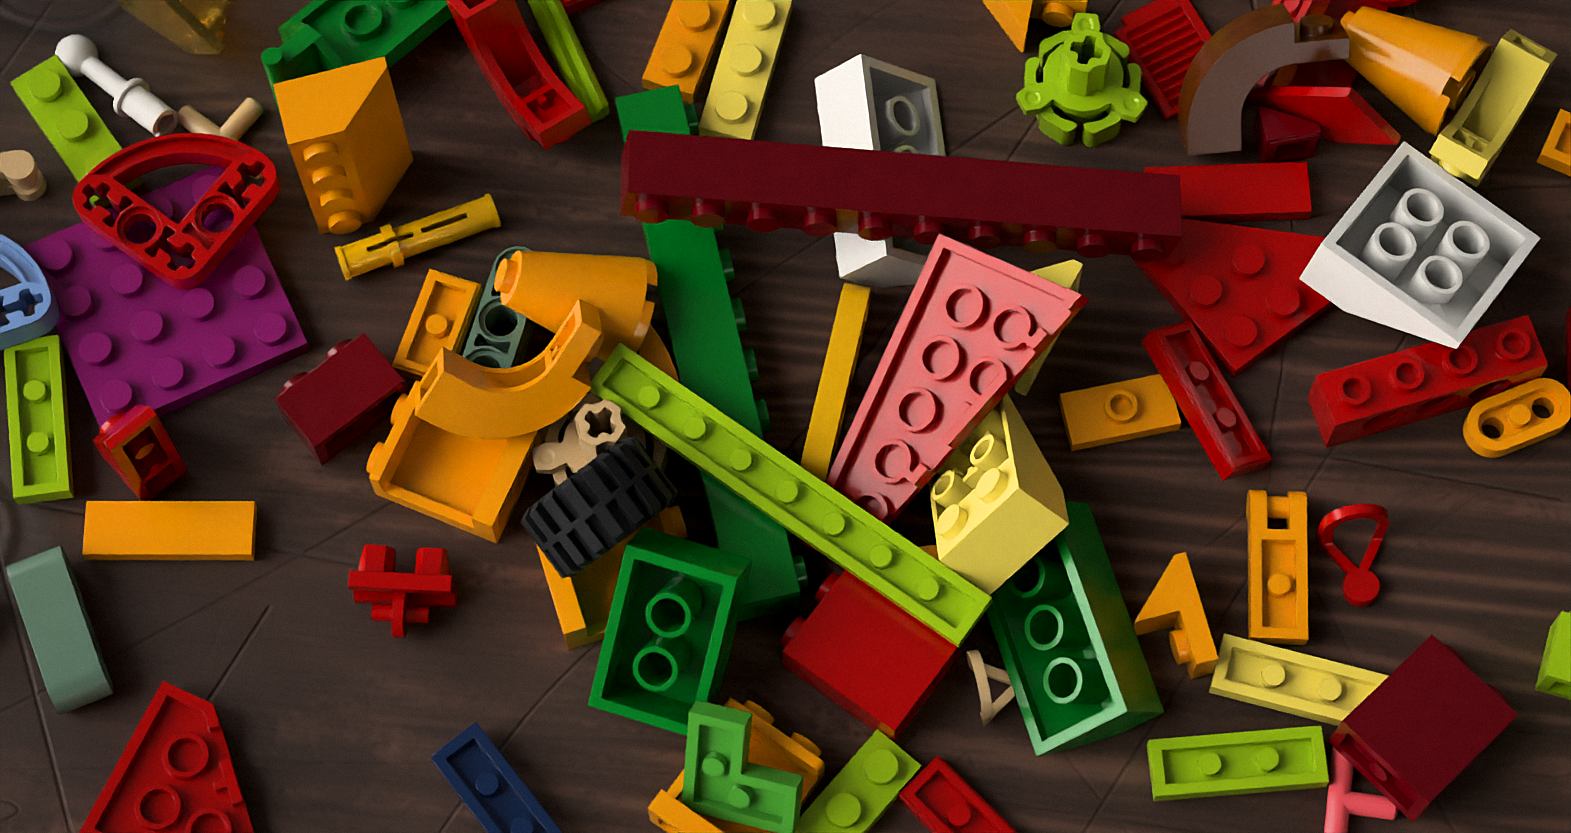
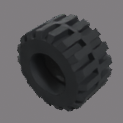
[520,436,678,578]

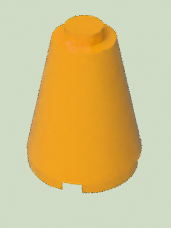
[1340,6,1493,137]
[494,250,657,362]

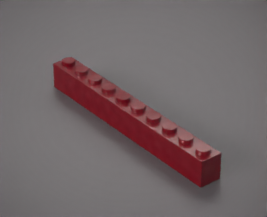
[620,130,1182,262]

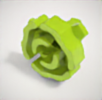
[1016,13,1148,147]

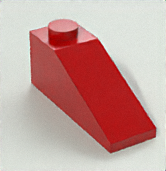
[92,405,188,501]

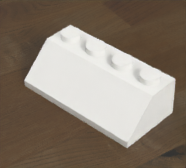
[815,54,945,288]

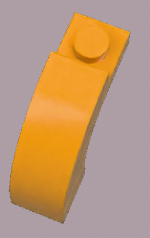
[414,299,604,439]

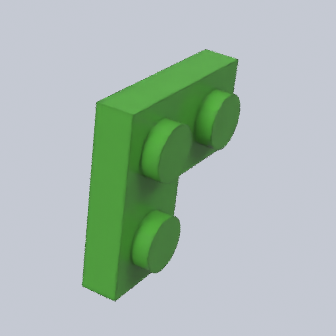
[682,700,804,833]

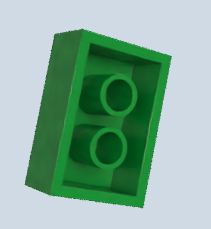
[588,527,753,736]

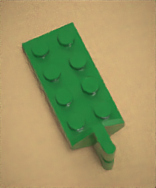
[261,0,453,116]

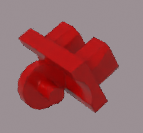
[348,544,458,639]

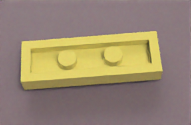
[699,0,793,140]
[1209,633,1389,726]

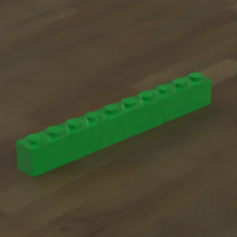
[615,84,809,622]

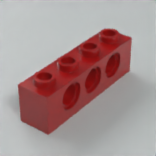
[1307,315,1548,448]

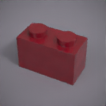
[274,332,409,465]

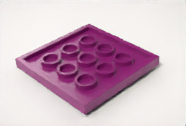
[22,166,311,429]

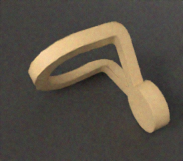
[966,649,1015,726]

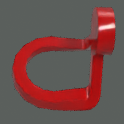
[1316,503,1390,607]

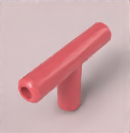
[1324,746,1398,833]

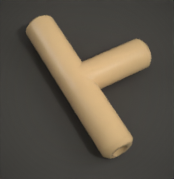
[178,98,264,179]

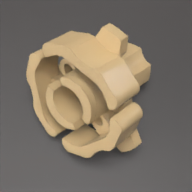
[531,394,669,487]

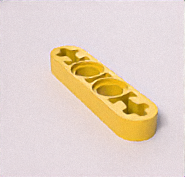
[800,282,872,483]

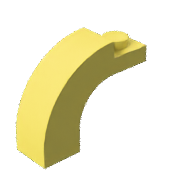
[1429,29,1558,187]

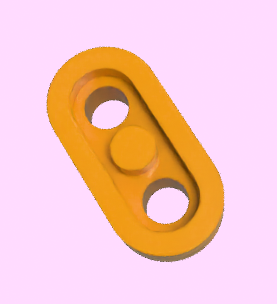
[1463,378,1571,458]

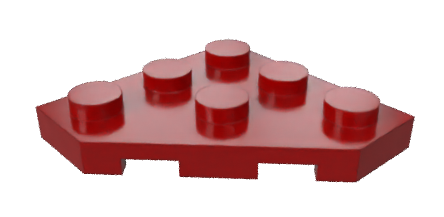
[1130,218,1335,378]
[79,681,255,833]

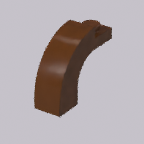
[1178,3,1350,156]

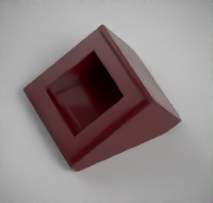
[1253,107,1321,163]

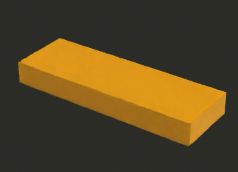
[82,501,258,561]

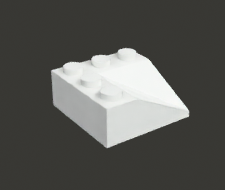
[1299,141,1540,349]

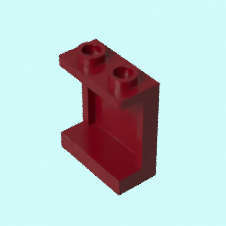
[1328,634,1519,823]

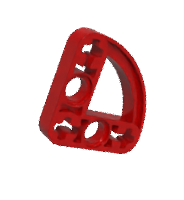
[72,133,280,290]

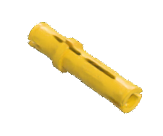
[334,193,501,281]

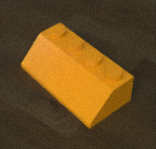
[273,56,413,235]

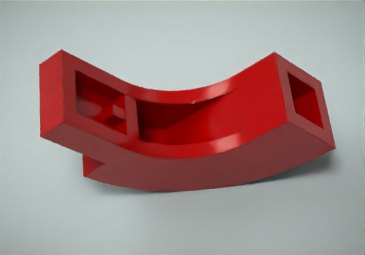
[445,0,592,150]

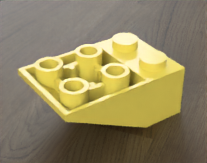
[928,393,1069,595]

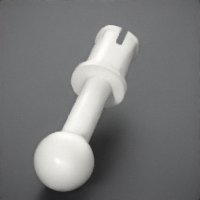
[55,34,179,136]

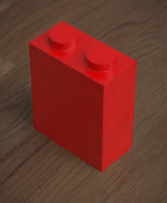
[780,570,962,743]

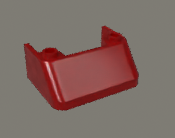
[1246,0,1421,145]

